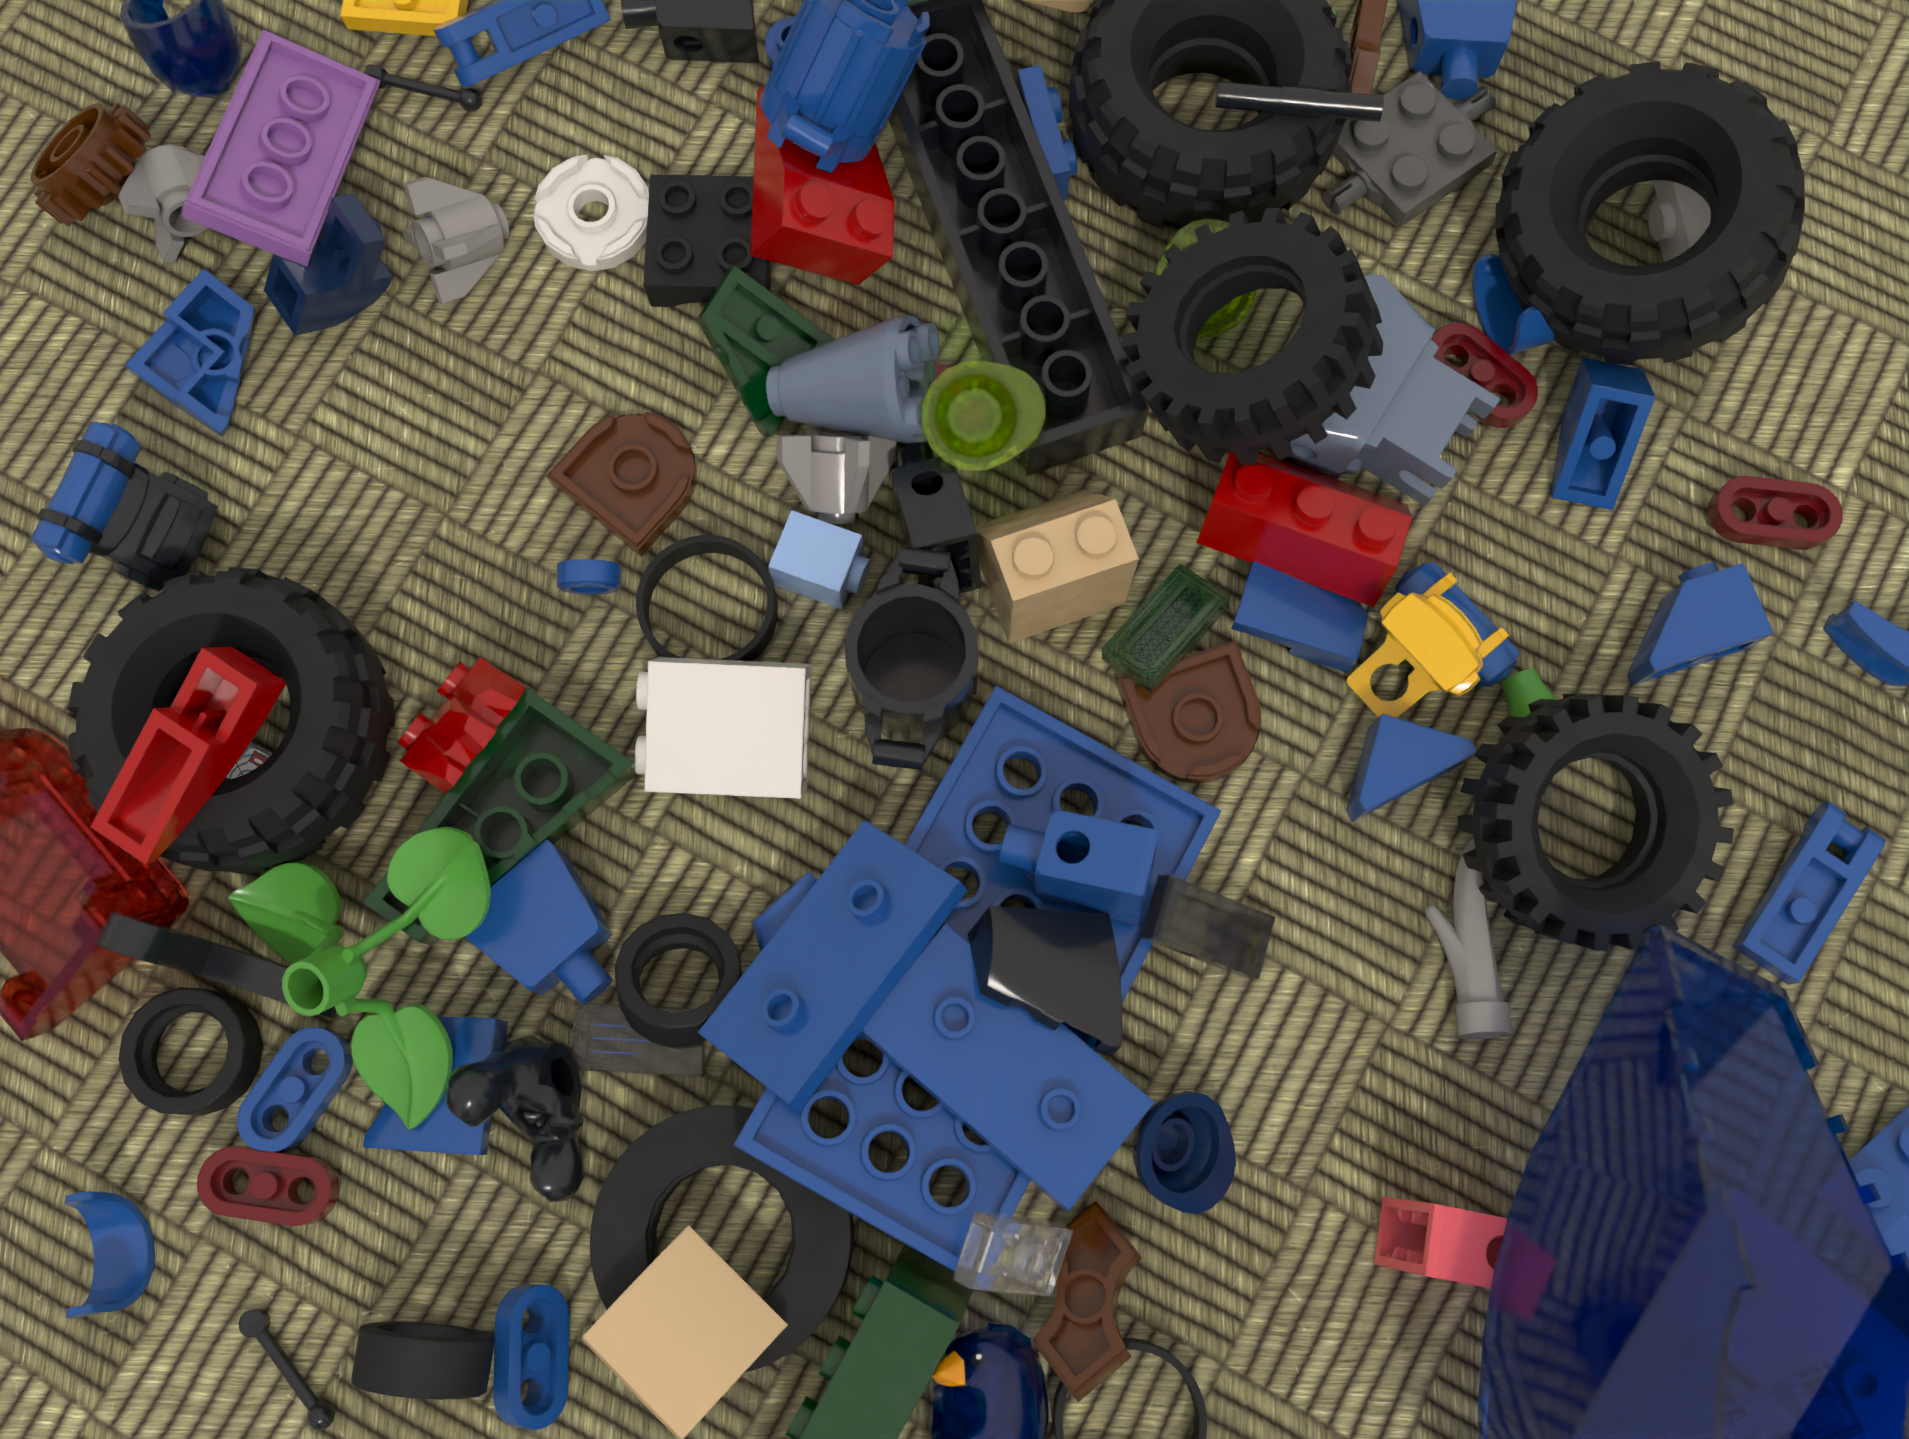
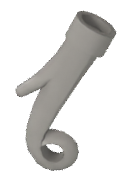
[1425,839,1512,1039]

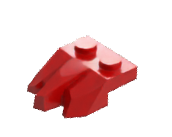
[397,658,527,793]

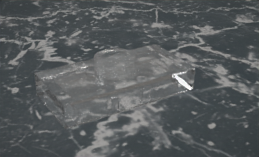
[953,1211,1073,1296]

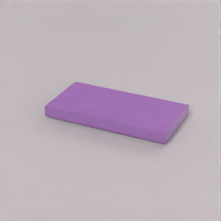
[182,30,381,267]

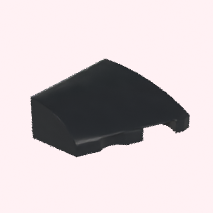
[968,906,1122,1054]

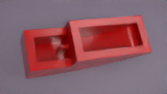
[91,647,287,864]

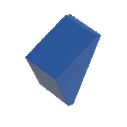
[1346,714,1477,822]

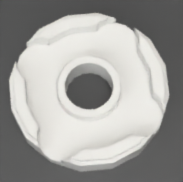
[533,155,649,271]

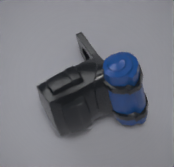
[30,422,218,592]

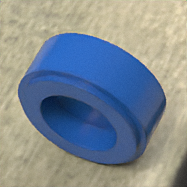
[557,559,621,595]

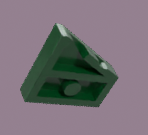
[696,266,834,437]

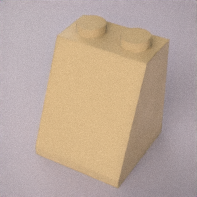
[975,490,1139,644]

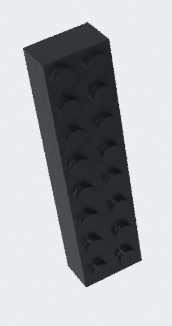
[888,0,1149,476]

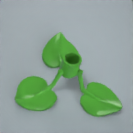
[228,827,491,1130]

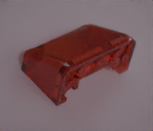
[0,728,189,1041]

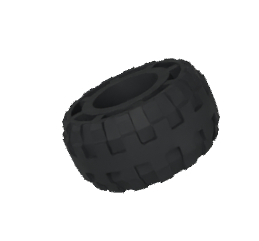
[1069,0,1352,235]
[1495,61,1805,366]
[68,567,395,874]

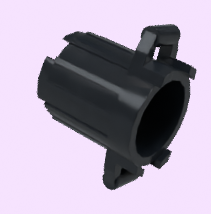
[844,547,979,770]

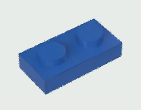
[1016,65,1078,201]

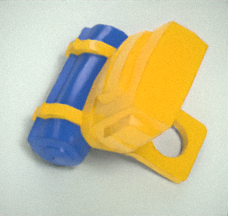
[1347,561,1520,718]

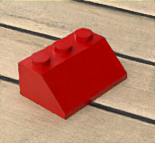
[1196,450,1412,607]

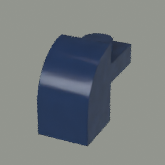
[264,193,393,336]

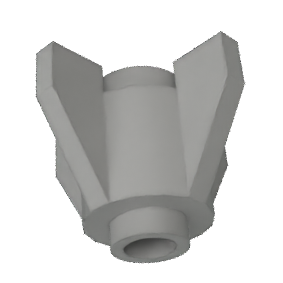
[118,144,208,264]
[401,177,510,304]
[777,428,896,524]

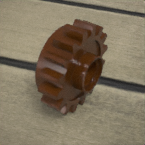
[30,103,151,226]

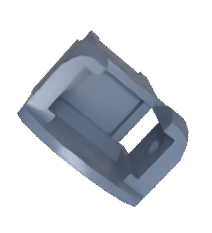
[1287,274,1501,506]

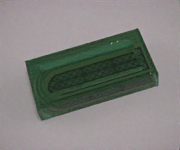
[1101,564,1230,693]

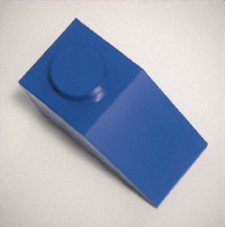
[1551,357,1655,510]
[1627,562,1773,686]

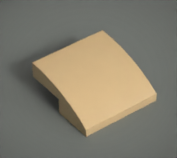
[581,1225,788,1439]

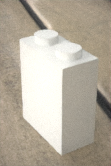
[635,657,811,799]

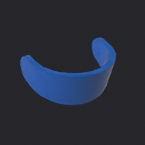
[1472,254,1555,355]
[65,1191,155,1319]

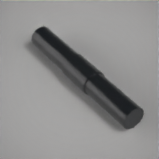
[1215,81,1384,122]

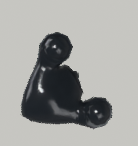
[446,1035,584,1202]

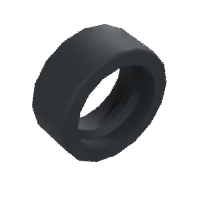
[614,913,742,1048]
[118,987,263,1116]
[351,1322,495,1400]

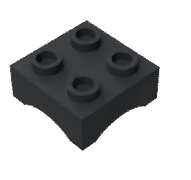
[643,174,771,307]

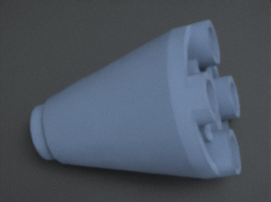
[766,315,948,443]

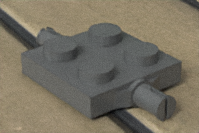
[1323,71,1497,227]

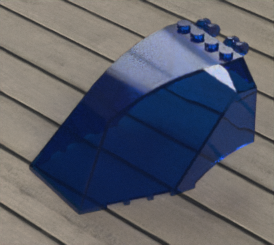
[1478,924,1909,1439]

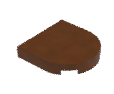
[546,412,697,557]
[1115,640,1262,784]

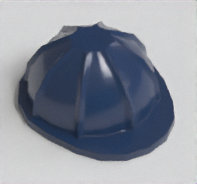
[1128,1091,1236,1214]

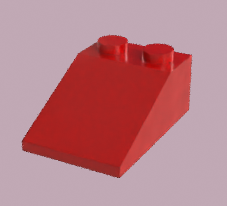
[750,85,894,285]

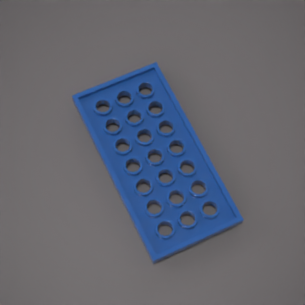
[734,686,1221,1284]

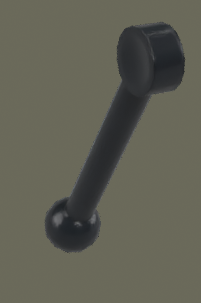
[364,64,482,112]
[239,1309,335,1430]

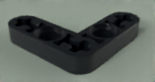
[96,911,337,1018]

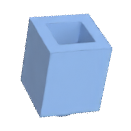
[768,510,871,610]

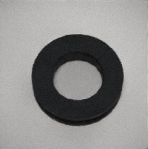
[590,1105,854,1373]

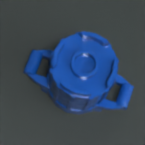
[760,0,930,173]

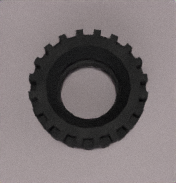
[1122,208,1384,466]
[1458,693,1734,952]

